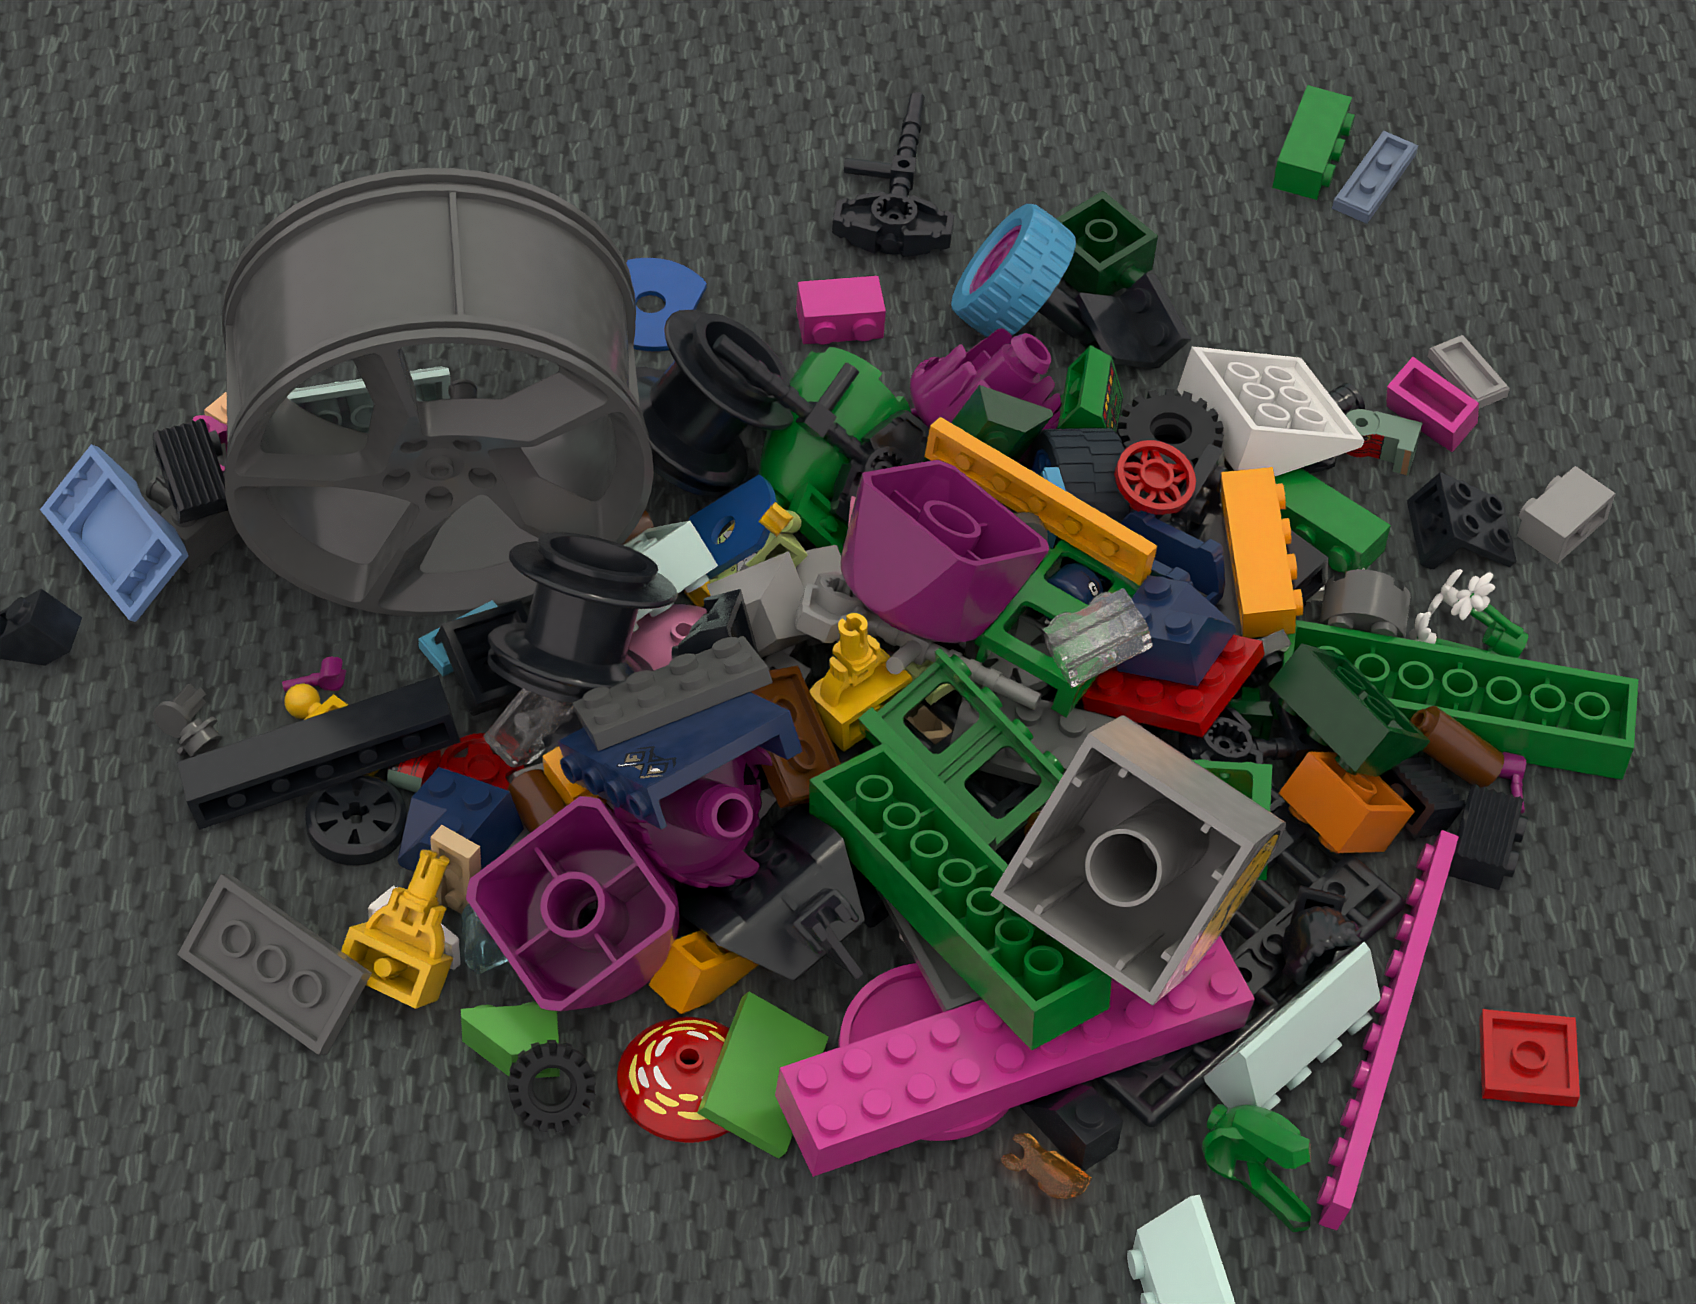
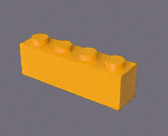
[1221,467,1303,638]

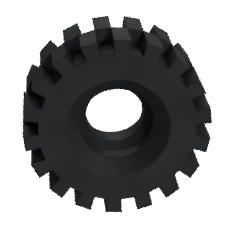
[1117,389,1224,492]

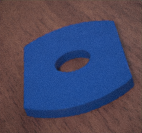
[626,258,707,351]
[688,475,776,580]

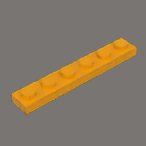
[924,417,1157,586]

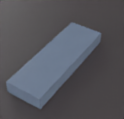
[1332,131,1418,223]

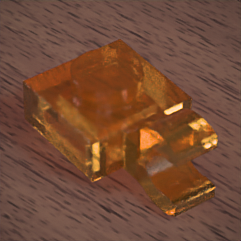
[1001,1132,1092,1199]

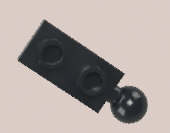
[1164,444,1228,534]

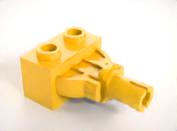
[809,613,912,752]
[341,849,453,1009]

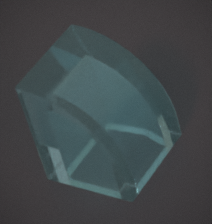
[461,903,508,974]

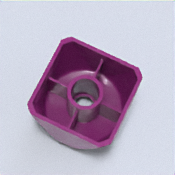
[840,460,1049,643]
[466,796,679,1011]

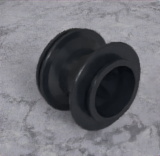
[636,310,794,497]
[487,532,678,704]

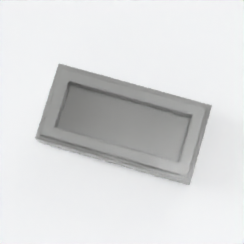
[1428,335,1510,408]

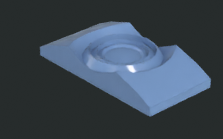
[40,444,188,622]

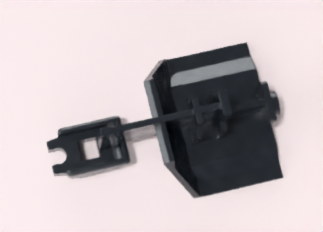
[678,806,865,982]

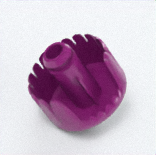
[910,328,1062,464]
[614,746,772,888]

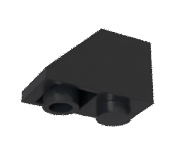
[0,588,82,666]

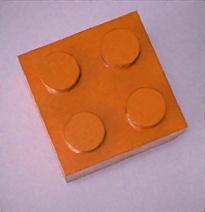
[1279,752,1415,853]

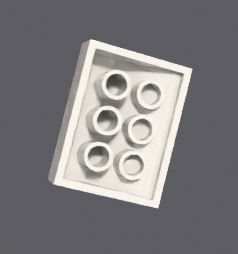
[1177,346,1364,477]

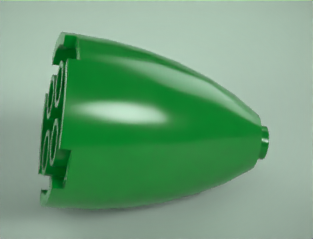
[758,347,912,510]

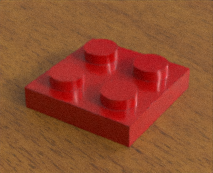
[1479,1009,1580,1107]

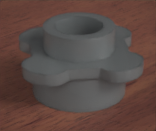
[177,716,221,757]

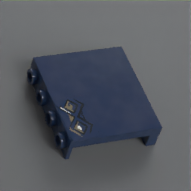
[558,692,803,830]

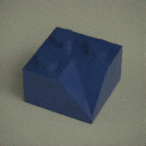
[1109,575,1236,686]
[397,767,524,872]

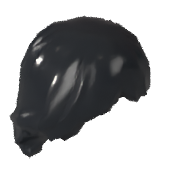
[1282,906,1363,985]

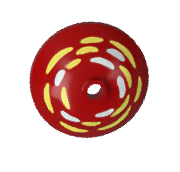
[617,1017,730,1143]

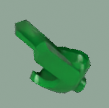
[1202,1104,1311,1232]

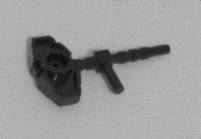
[832,92,955,257]
[713,334,930,527]
[1179,693,1335,800]

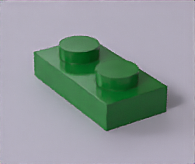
[788,482,848,555]

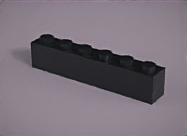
[177,675,461,830]

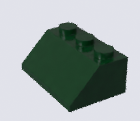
[924,385,1053,462]
[1269,644,1430,777]

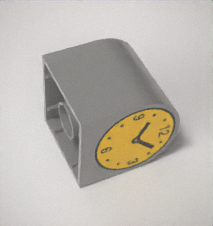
[991,715,1286,1005]

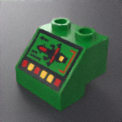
[1057,345,1124,433]

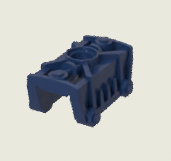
[1082,510,1226,606]

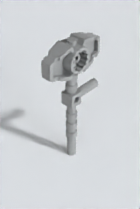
[795,572,1042,710]

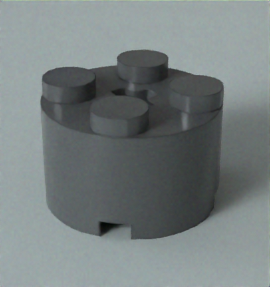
[1319,569,1411,639]

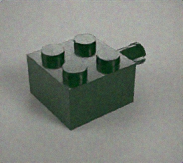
[1056,191,1158,296]

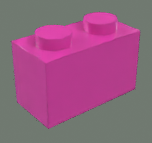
[796,276,886,344]
[1386,357,1479,452]

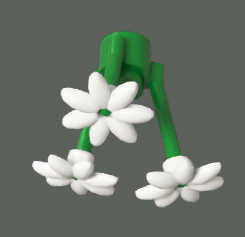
[1409,569,1528,658]

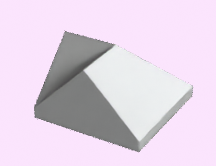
[707,551,812,658]

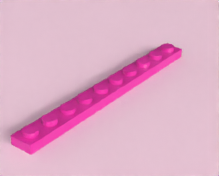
[1317,830,1459,1230]

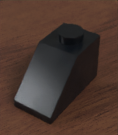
[1020,1084,1123,1174]

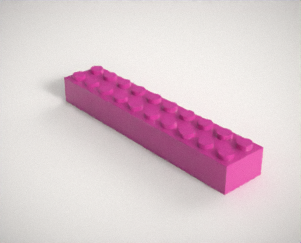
[775,936,1255,1177]

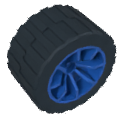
[1027,428,1130,558]

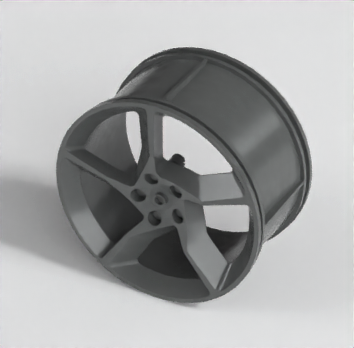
[222,168,654,617]

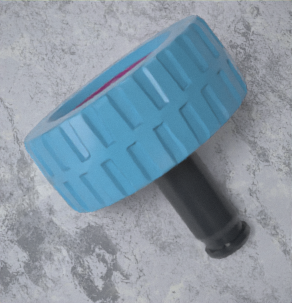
[951,204,1096,347]

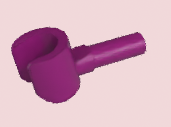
[282,656,346,692]
[1498,752,1526,813]

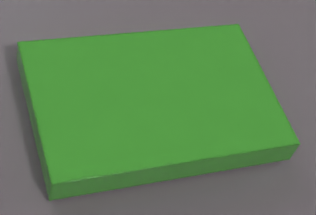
[697,991,829,1159]

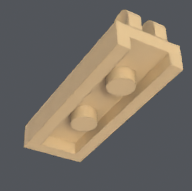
[430,825,481,930]

